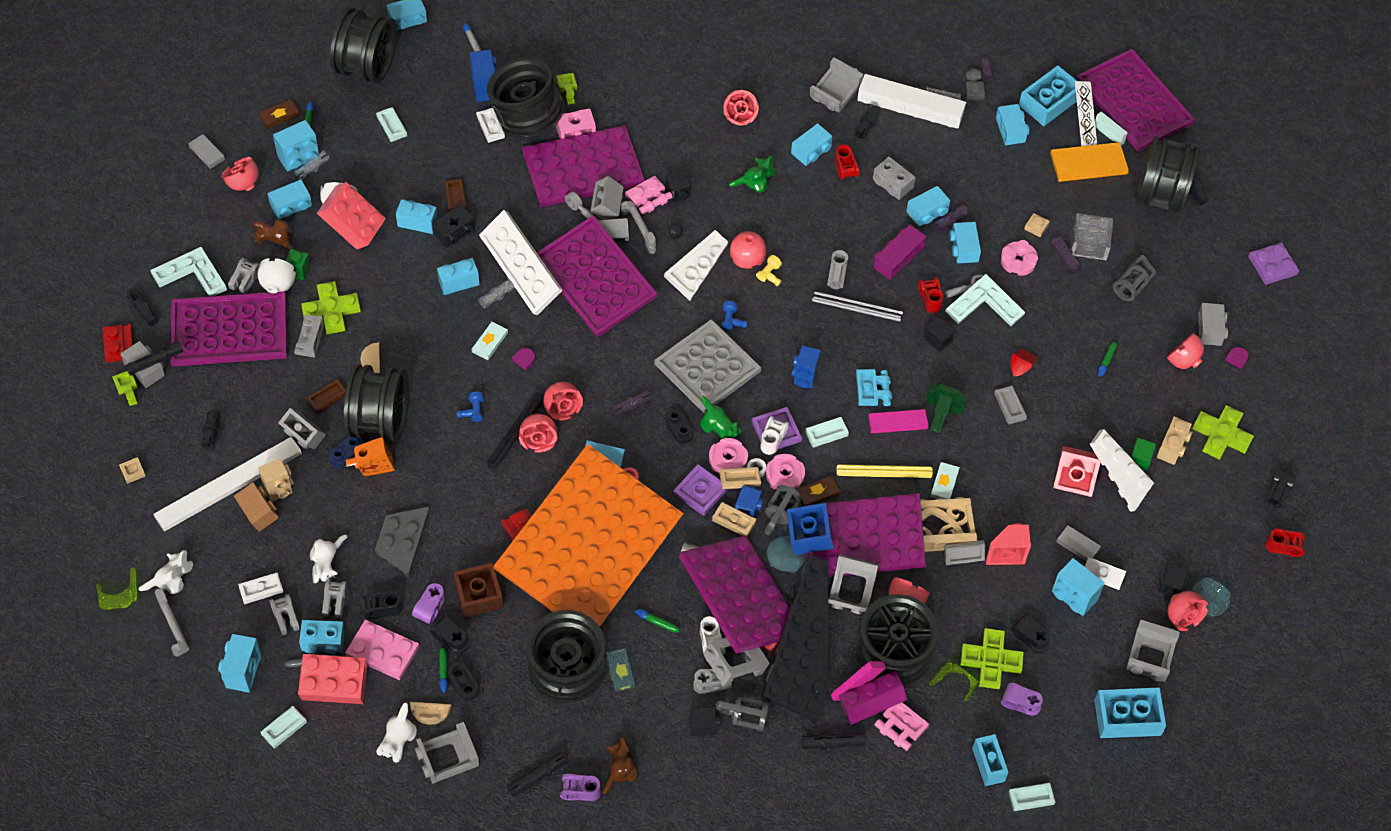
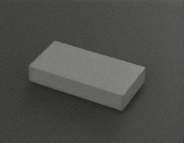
[188,134,225,169]
[994,385,1027,425]
[1056,525,1101,561]
[945,540,985,565]

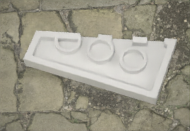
[664,230,728,301]
[1090,429,1154,512]

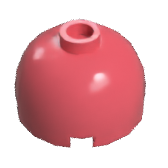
[723,90,759,126]
[221,156,259,191]
[730,231,766,269]
[1167,333,1204,369]
[543,381,583,421]
[519,414,558,453]
[889,577,930,604]
[1167,591,1208,631]

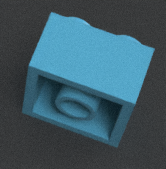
[273,120,319,171]
[1052,558,1105,616]
[218,634,262,693]

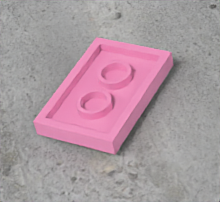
[345,620,419,680]

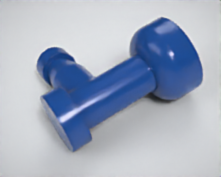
[722,301,747,330]
[457,392,484,422]

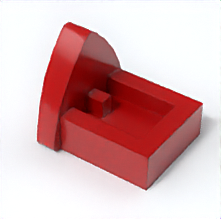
[1011,348,1038,377]

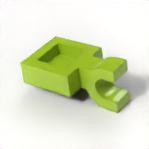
[556,73,577,104]
[112,371,138,406]

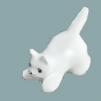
[310,535,347,583]
[139,550,193,594]
[376,703,417,763]

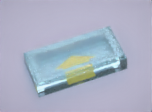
[606,648,635,692]

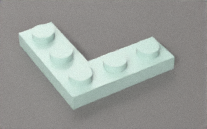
[150,247,227,297]
[946,274,1025,326]

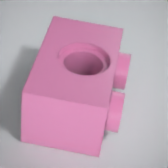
[556,109,596,139]

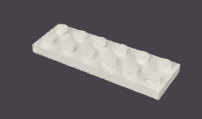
[479,210,563,315]

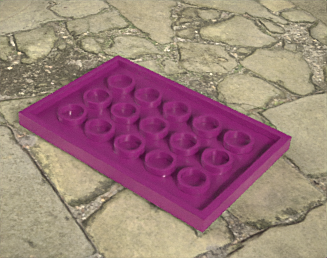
[1075,49,1195,152]
[522,125,645,207]
[537,216,658,338]
[171,291,287,366]
[803,493,926,577]
[679,536,790,654]

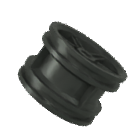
[330,7,397,84]
[486,58,564,138]
[1136,136,1199,213]
[344,364,409,442]
[856,594,939,686]
[526,610,605,703]

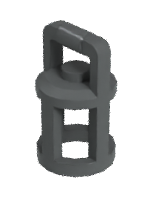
[1113,255,1156,301]
[764,485,802,536]
[716,697,769,731]

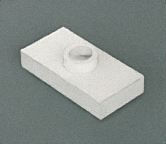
[476,108,505,143]
[1085,557,1126,590]
[238,572,283,604]

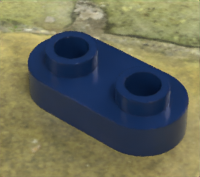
[329,435,363,468]

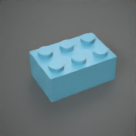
[1019,66,1077,126]
[1094,688,1166,738]

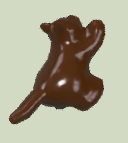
[253,220,295,252]
[602,735,639,794]

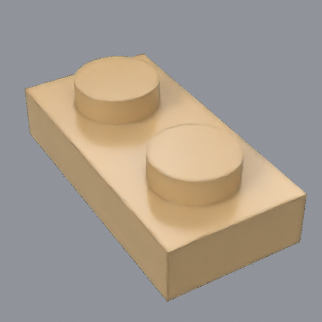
[712,502,756,537]

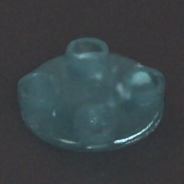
[767,536,805,572]
[1191,578,1231,617]

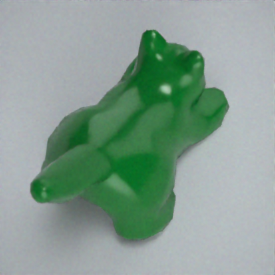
[729,155,776,193]
[700,396,742,439]

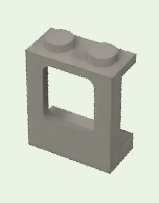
[828,554,879,615]
[1126,620,1180,682]
[703,637,769,686]
[414,722,479,784]

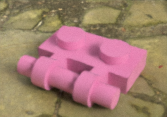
[625,176,672,214]
[875,702,929,751]

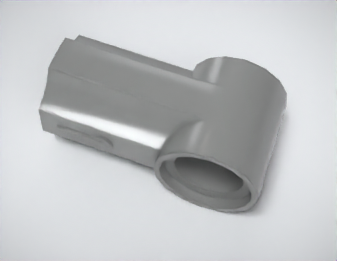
[827,250,848,290]

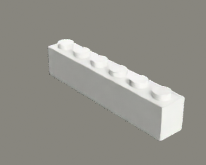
[858,74,966,129]

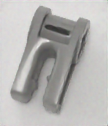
[228,258,260,294]
[322,580,348,619]
[269,594,300,636]
[693,669,733,694]

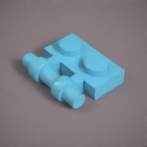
[856,369,892,406]

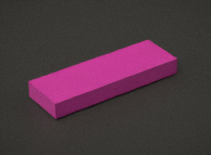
[868,409,928,433]
[831,661,886,701]

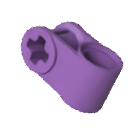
[412,583,445,625]
[1001,683,1043,716]
[560,774,601,801]

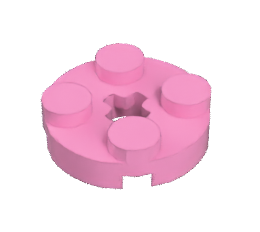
[1001,240,1038,276]
[709,438,748,473]
[766,454,805,490]

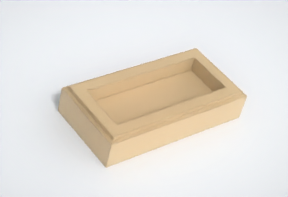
[719,467,761,489]

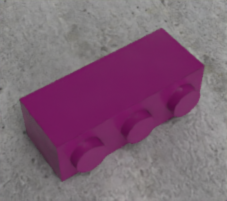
[873,225,927,280]
[839,671,907,725]

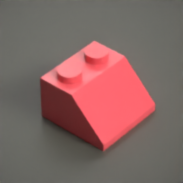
[1053,446,1100,497]
[985,523,1031,565]

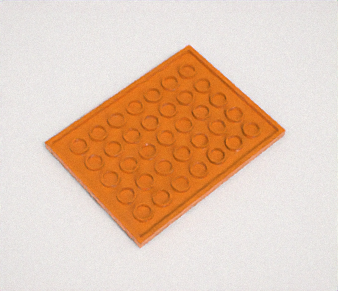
[493,444,684,627]

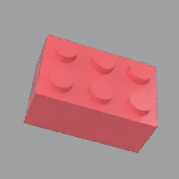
[317,182,386,249]
[298,654,368,704]

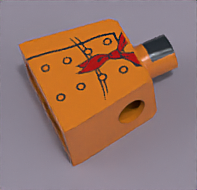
[346,437,395,476]

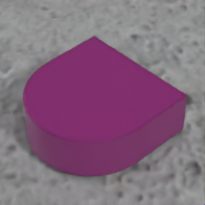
[1225,347,1248,369]
[512,348,535,371]

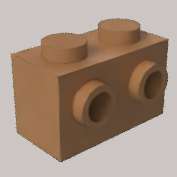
[234,482,279,532]

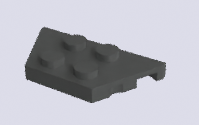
[375,507,430,577]

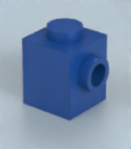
[735,486,764,518]

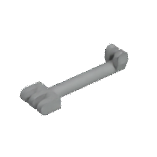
[621,201,656,254]
[155,589,189,657]

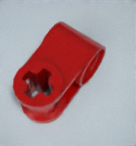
[834,145,859,180]
[918,277,943,313]
[1265,529,1305,557]

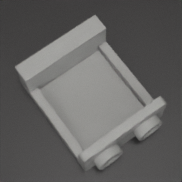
[810,57,863,113]

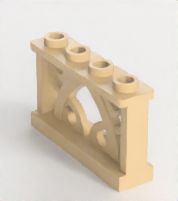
[921,497,977,552]

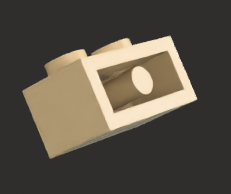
[1156,417,1193,465]
[258,459,294,501]

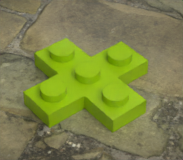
[301,281,361,334]
[1192,405,1254,460]
[960,628,1024,689]

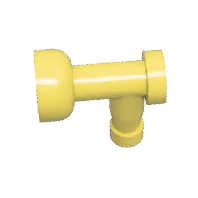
[756,255,782,287]

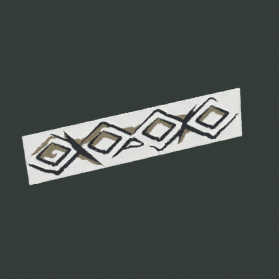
[1075,81,1097,146]

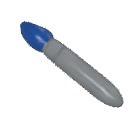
[463,23,481,52]

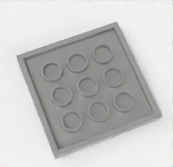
[654,320,761,413]

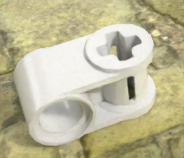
[760,416,789,454]
[700,616,726,655]

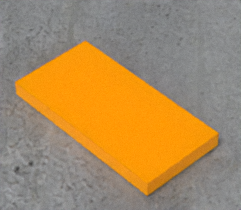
[1050,142,1129,182]

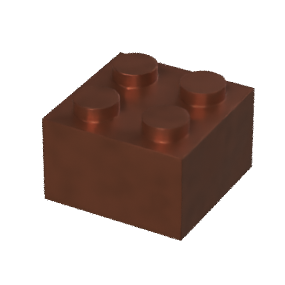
[453,563,503,618]

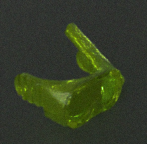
[96,568,137,610]
[929,662,979,702]

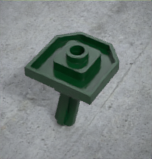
[926,384,967,433]

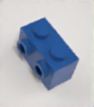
[792,345,821,389]

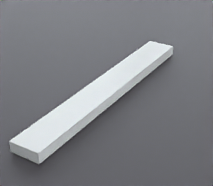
[154,437,302,532]

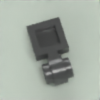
[965,68,985,100]

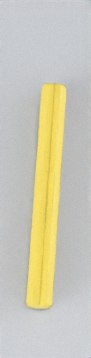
[836,464,933,478]

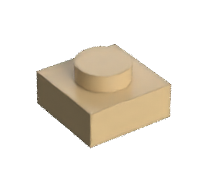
[1024,213,1050,237]
[119,457,145,484]

